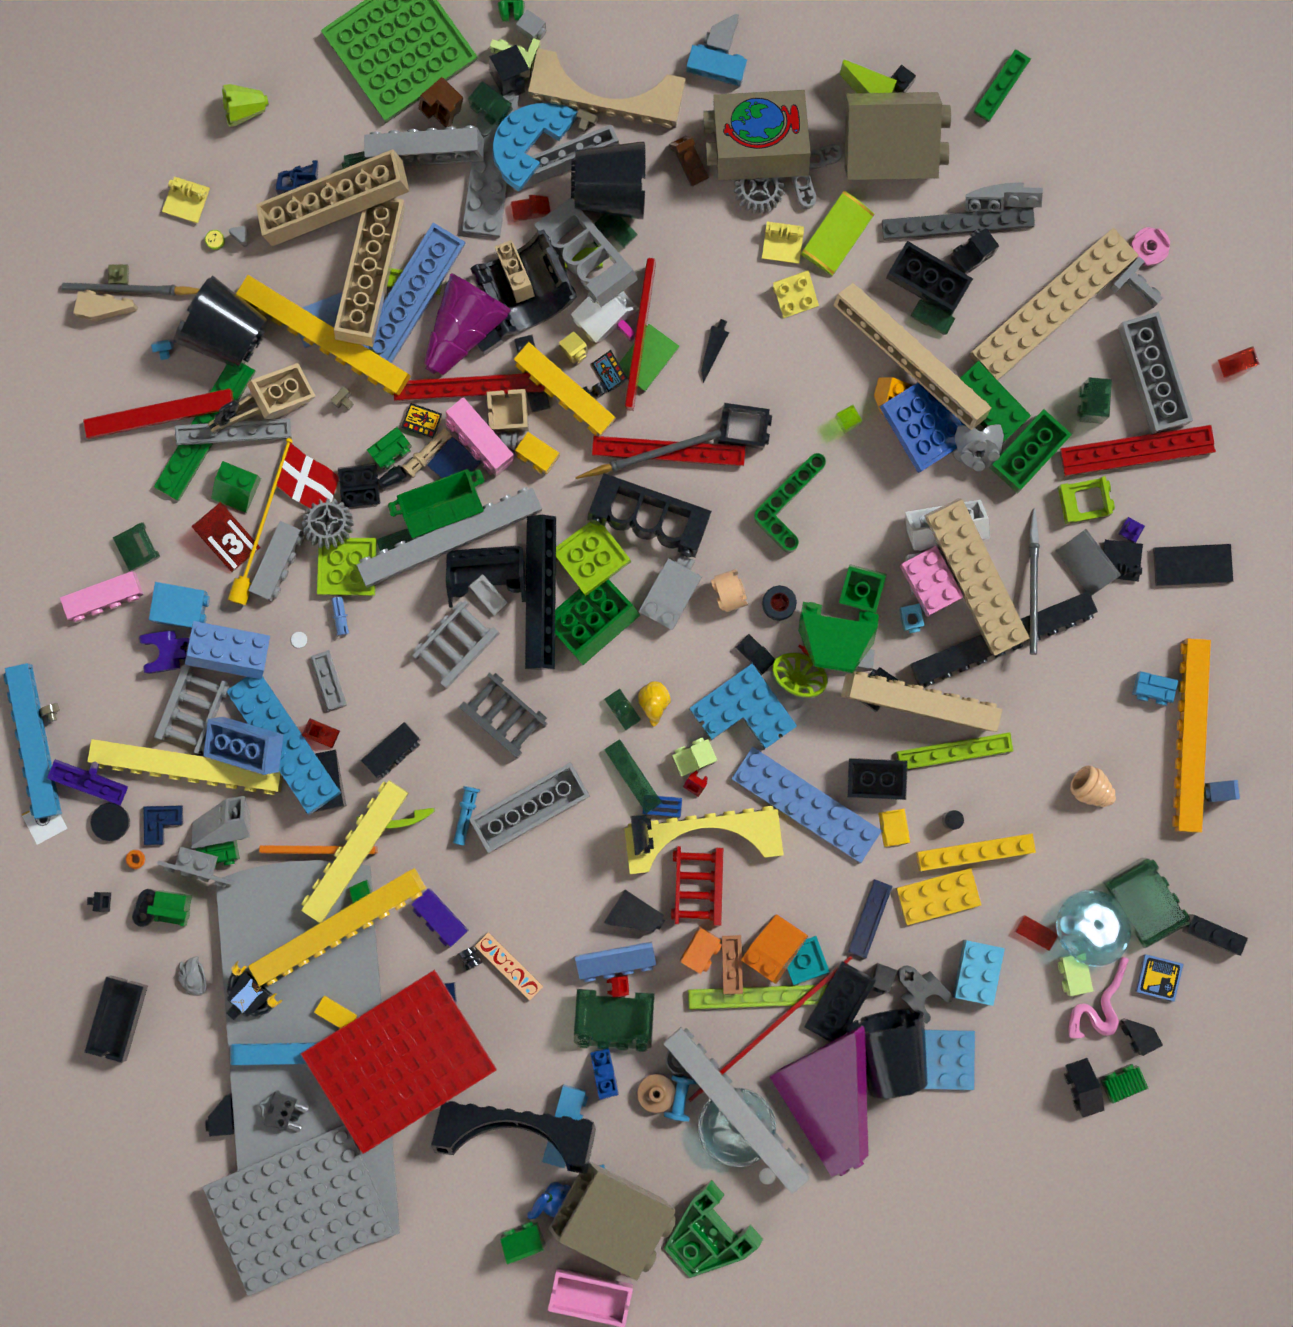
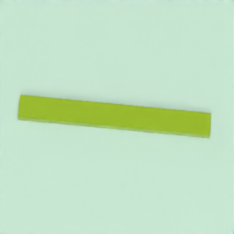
[688,984,828,1009]

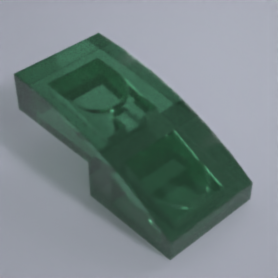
[911,299,955,335]

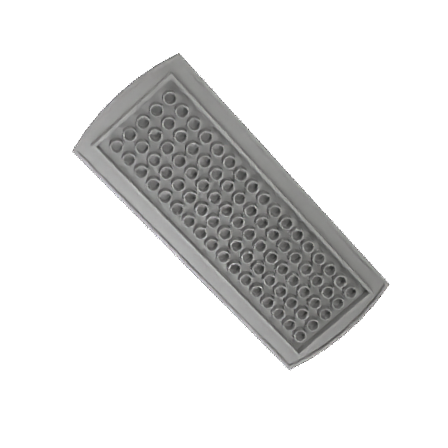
[216,860,400,1244]

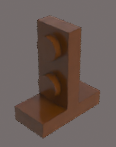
[669,135,709,187]

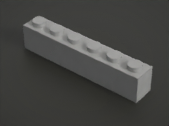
[514,124,619,192]

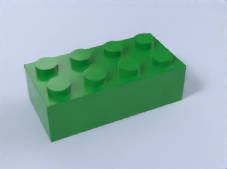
[960,361,1031,444]
[990,409,1072,494]

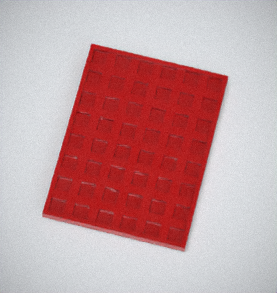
[301,969,497,1154]

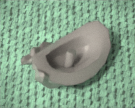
[178,956,206,996]

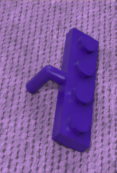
[47,759,128,806]

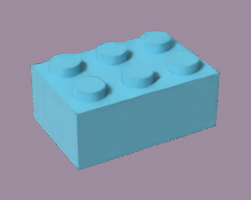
[953,940,1005,1006]

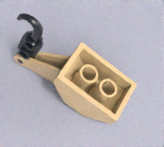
[208,363,316,433]

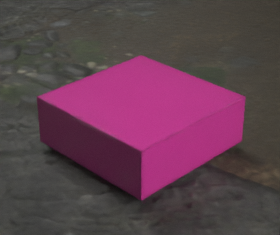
[617,320,635,342]

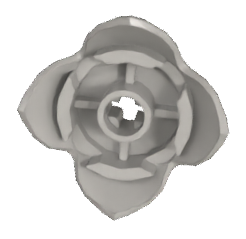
[953,425,1004,471]

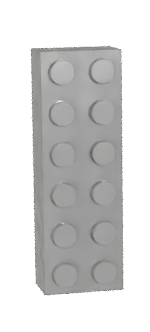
[364,125,484,166]
[1118,312,1193,434]
[469,762,590,853]

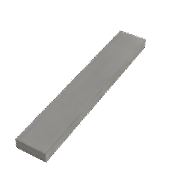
[175,418,292,446]

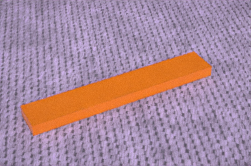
[259,845,378,854]

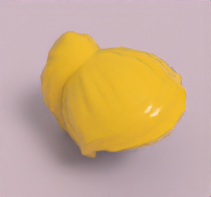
[638,681,671,727]

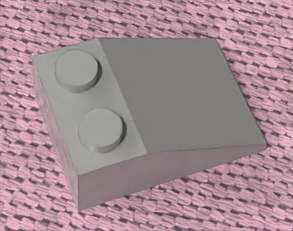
[639,558,702,630]

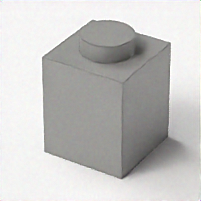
[516,9,547,41]

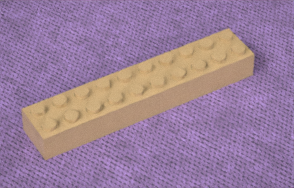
[969,227,1139,381]

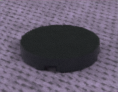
[90,803,130,841]

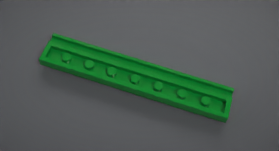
[154,364,256,501]

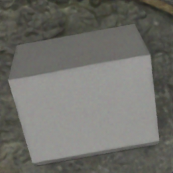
[229,226,248,247]

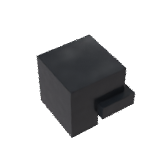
[489,45,530,96]

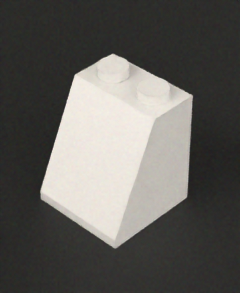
[571,291,639,342]

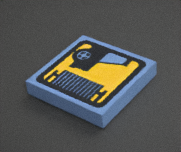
[1136,954,1183,1002]

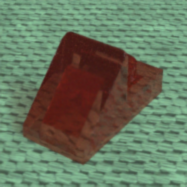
[511,195,551,222]
[1218,346,1260,378]

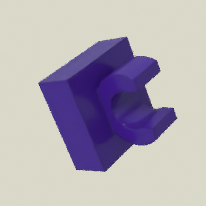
[1118,517,1145,543]

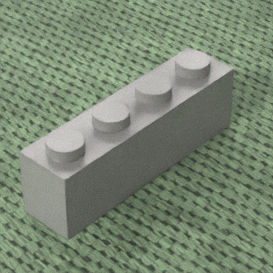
[249,521,304,602]

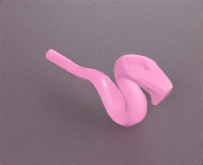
[1068,957,1129,1039]

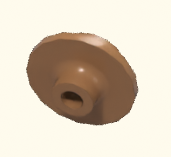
[637,1074,675,1113]

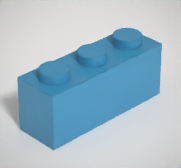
[686,44,747,87]

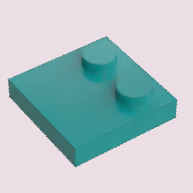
[787,936,830,986]

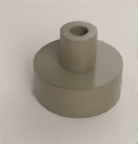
[39,703,60,722]

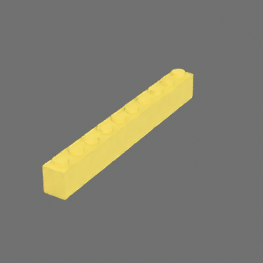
[87,739,283,795]

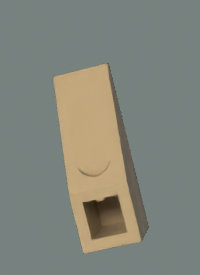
[494,240,534,303]
[73,290,138,321]

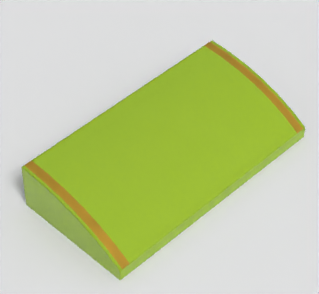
[801,190,875,276]

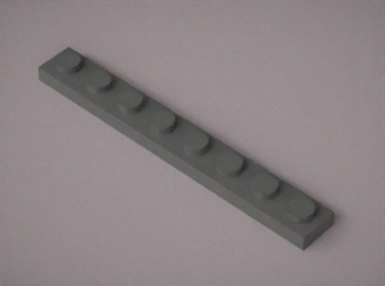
[882,207,1035,240]

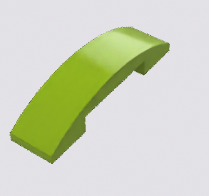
[356,808,435,828]

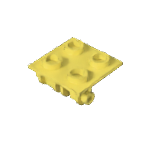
[162,176,210,223]
[762,222,804,264]
[772,270,819,318]

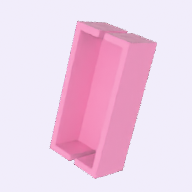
[445,397,514,478]
[548,1268,633,1327]

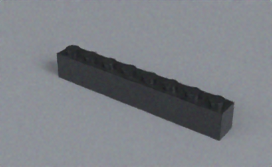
[525,514,556,670]

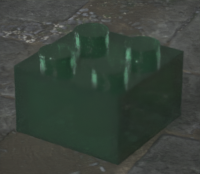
[1077,377,1112,424]

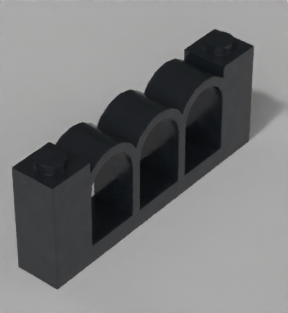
[587,473,712,558]

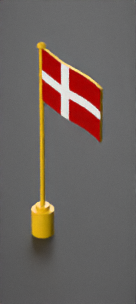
[227,438,339,606]

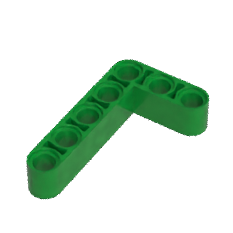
[754,453,826,553]

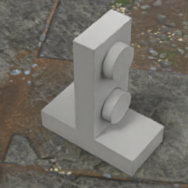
[1110,257,1162,307]

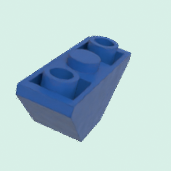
[590,1048,619,1100]

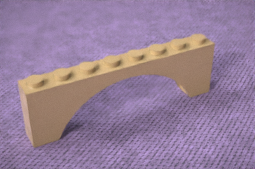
[528,48,686,128]

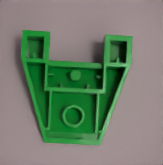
[798,602,879,673]
[664,1180,763,1278]

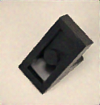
[735,634,775,674]

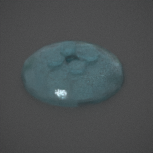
[1056,890,1131,967]
[698,1088,776,1167]

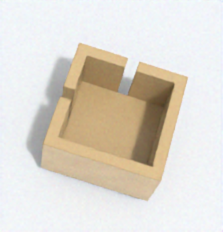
[487,389,529,433]

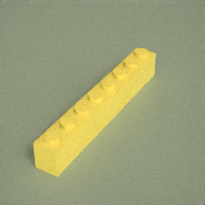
[301,780,409,923]

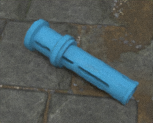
[453,786,480,845]

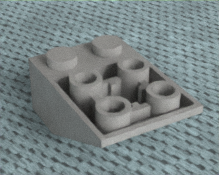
[192,796,250,848]

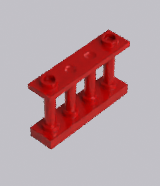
[671,846,724,926]

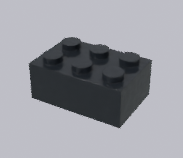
[847,758,908,800]

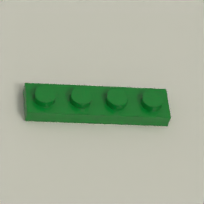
[973,49,1031,122]

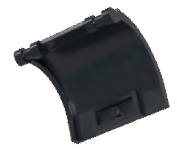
[470,229,577,337]

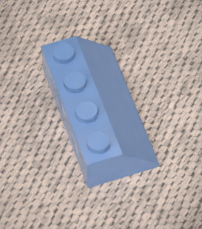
[575,942,656,982]

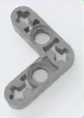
[791,144,842,209]

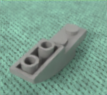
[965,182,1043,212]

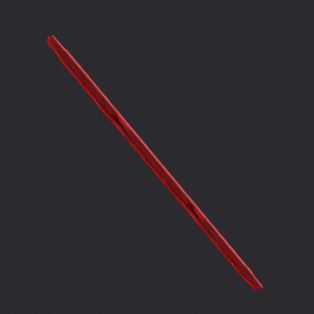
[688,955,853,1102]

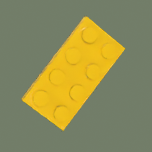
[896,868,981,925]

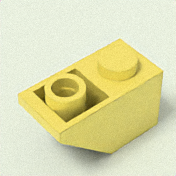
[559,332,588,364]

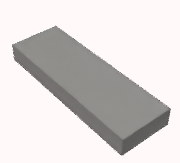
[311,650,347,711]

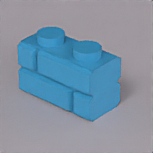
[1132,671,1178,706]

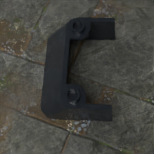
[446,546,526,608]

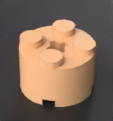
[711,569,748,612]

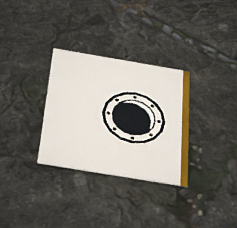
[21,810,68,845]

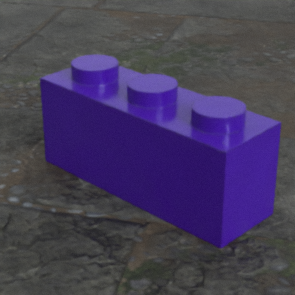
[411,888,469,947]

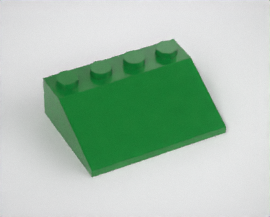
[555,579,640,665]

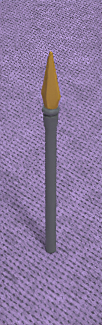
[62,283,200,296]
[575,429,722,479]

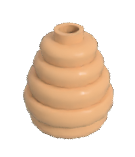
[1070,765,1116,807]

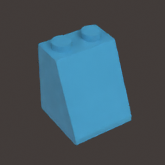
[149,582,210,629]

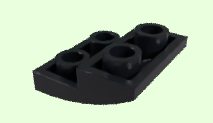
[338,463,380,507]

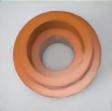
[126,850,145,869]

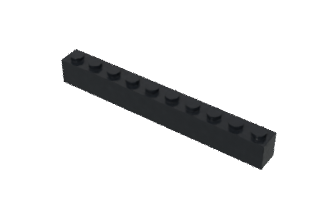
[910,591,1098,687]

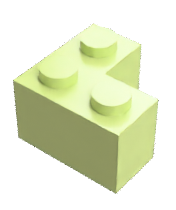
[672,737,717,777]

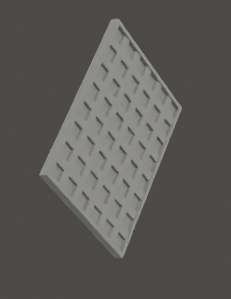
[203,1125,394,1296]

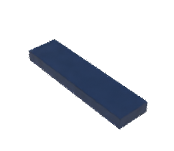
[848,879,893,958]

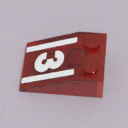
[191,502,261,572]

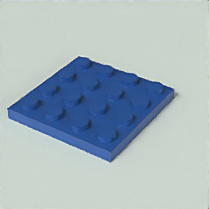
[879,382,965,473]

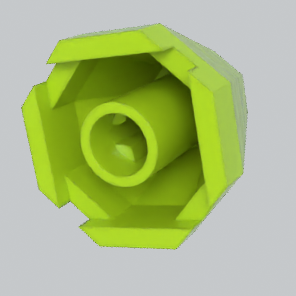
[222,84,268,126]

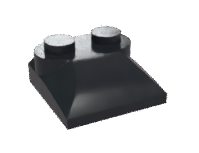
[631,815,654,855]

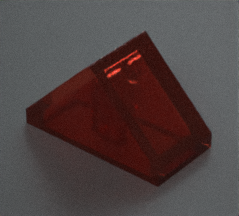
[302,718,340,748]

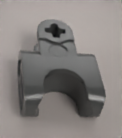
[897,965,954,1024]

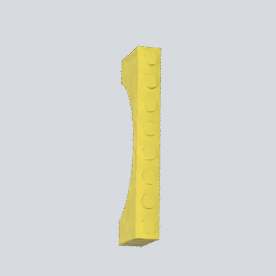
[624,806,784,874]

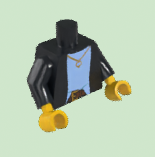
[226,961,282,1020]

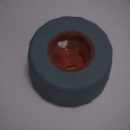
[762,585,797,621]

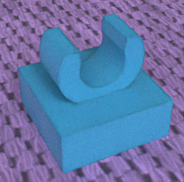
[151,339,174,360]

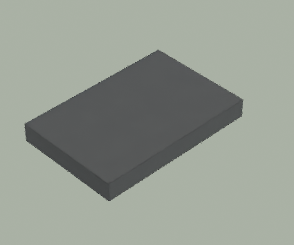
[1056,529,1121,596]

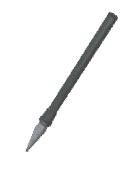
[1028,508,1040,655]

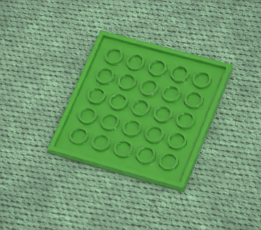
[321,0,478,122]

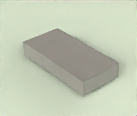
[469,574,508,615]

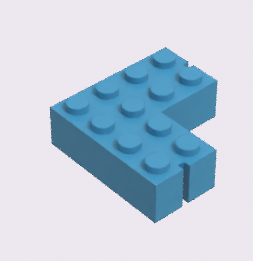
[689,664,797,749]

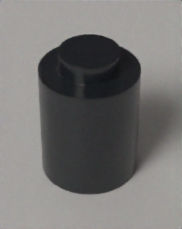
[942,810,964,830]

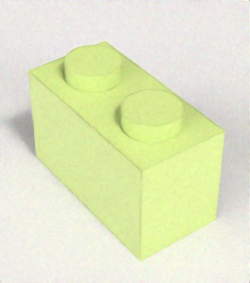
[1058,952,1093,996]

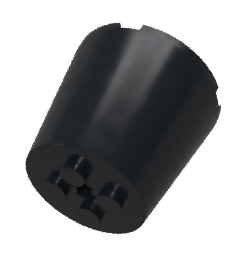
[571,142,646,220]
[173,275,268,369]
[846,1009,928,1099]

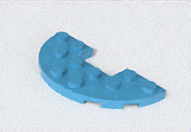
[493,103,578,192]

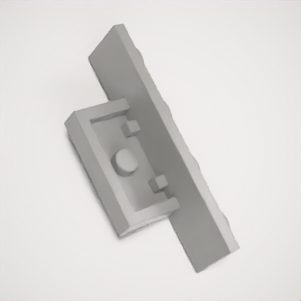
[157,847,234,887]

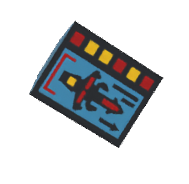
[591,349,628,392]

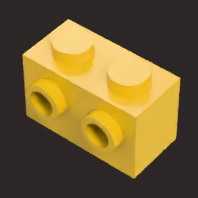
[515,432,560,474]

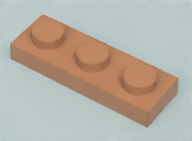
[722,935,743,995]

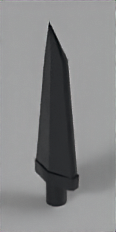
[701,319,729,383]

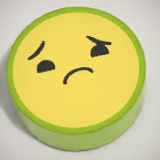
[205,230,225,250]

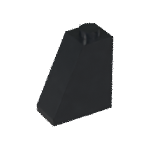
[604,889,665,932]

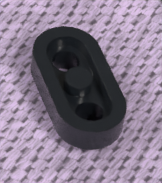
[132,889,156,927]

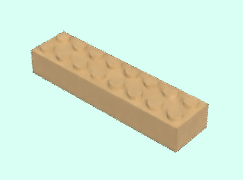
[256,149,410,246]
[334,198,405,347]
[924,498,1029,656]
[841,671,1003,732]

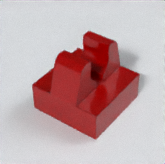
[683,770,708,797]
[606,976,629,997]

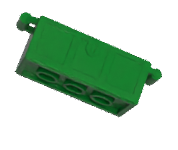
[388,469,485,538]

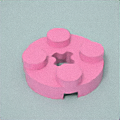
[1131,227,1170,266]

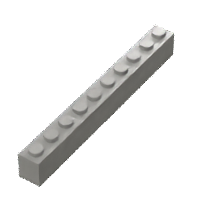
[357,487,542,588]
[663,1027,810,1194]

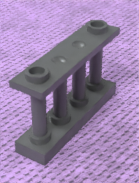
[459,672,548,758]

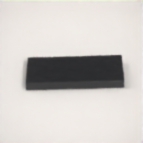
[1153,544,1234,586]
[804,961,876,1042]

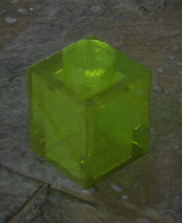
[835,405,862,434]

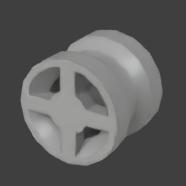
[501,432,518,452]
[677,554,695,570]

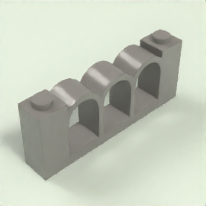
[534,198,638,307]

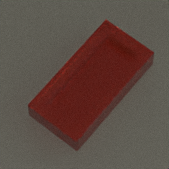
[1015,915,1059,951]

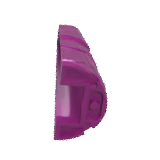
[424,273,511,375]

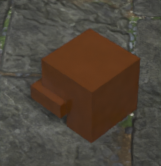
[418,77,463,128]

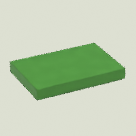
[619,324,679,392]

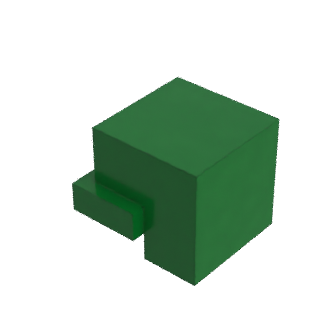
[147,890,192,926]

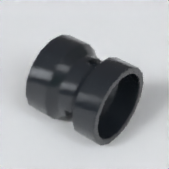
[457,946,483,971]

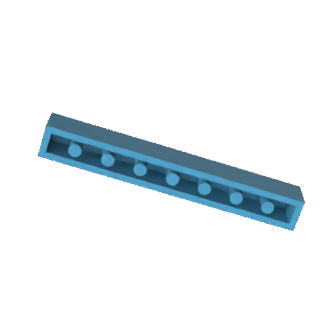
[3,663,62,819]

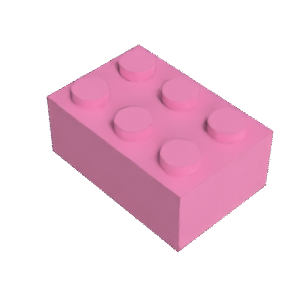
[900,546,964,617]

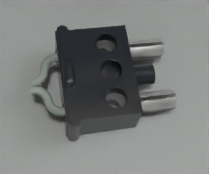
[259,1090,309,1132]

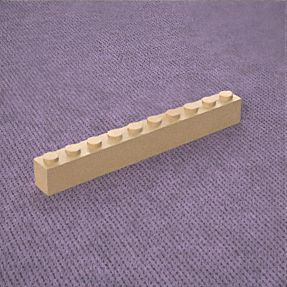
[833,283,992,430]

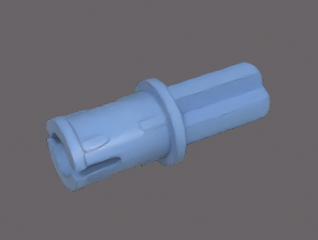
[332,597,349,635]

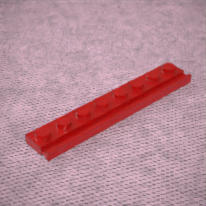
[1060,425,1216,476]

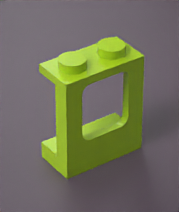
[1057,476,1115,524]

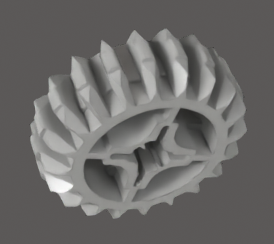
[734,177,785,214]
[302,498,354,550]

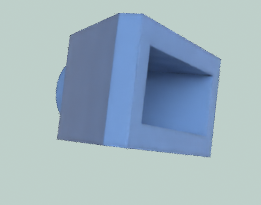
[1204,780,1240,802]

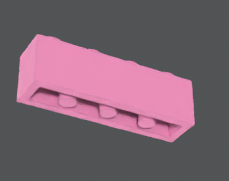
[60,571,144,622]

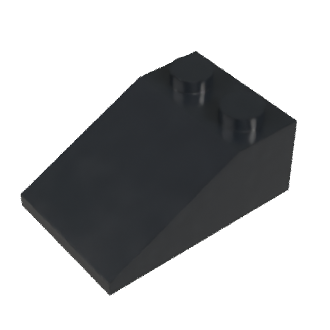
[305,749,347,813]

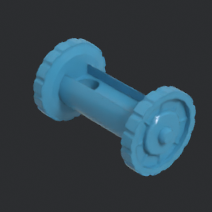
[664,1075,697,1122]

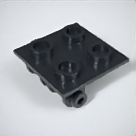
[1103,539,1143,582]

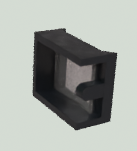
[718,403,772,450]

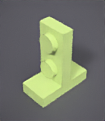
[490,38,541,81]

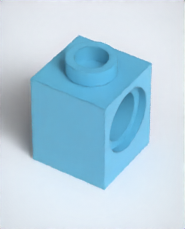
[899,603,925,634]

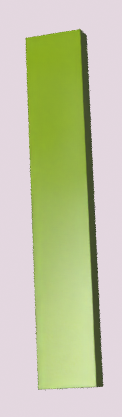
[896,732,1014,769]

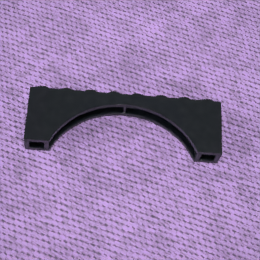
[431,1101,596,1174]

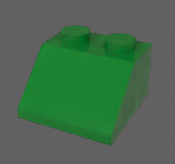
[211,461,261,513]
[839,564,887,613]
[500,1221,546,1265]

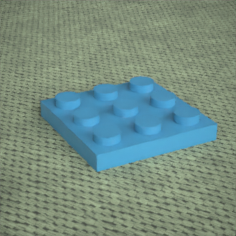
[924,1029,975,1090]

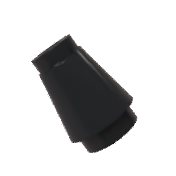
[378,465,407,490]

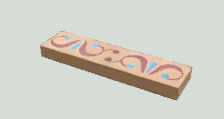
[475,932,544,1000]

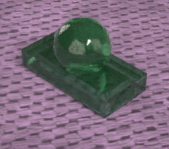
[604,688,641,731]

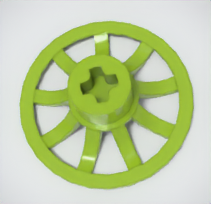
[772,653,828,697]

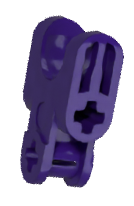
[139,630,190,674]

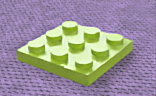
[556,522,631,596]
[317,538,377,596]

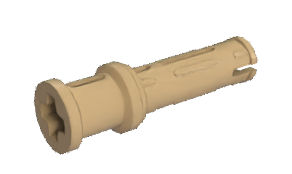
[402,428,452,478]

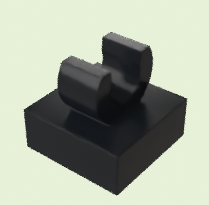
[87,892,112,912]

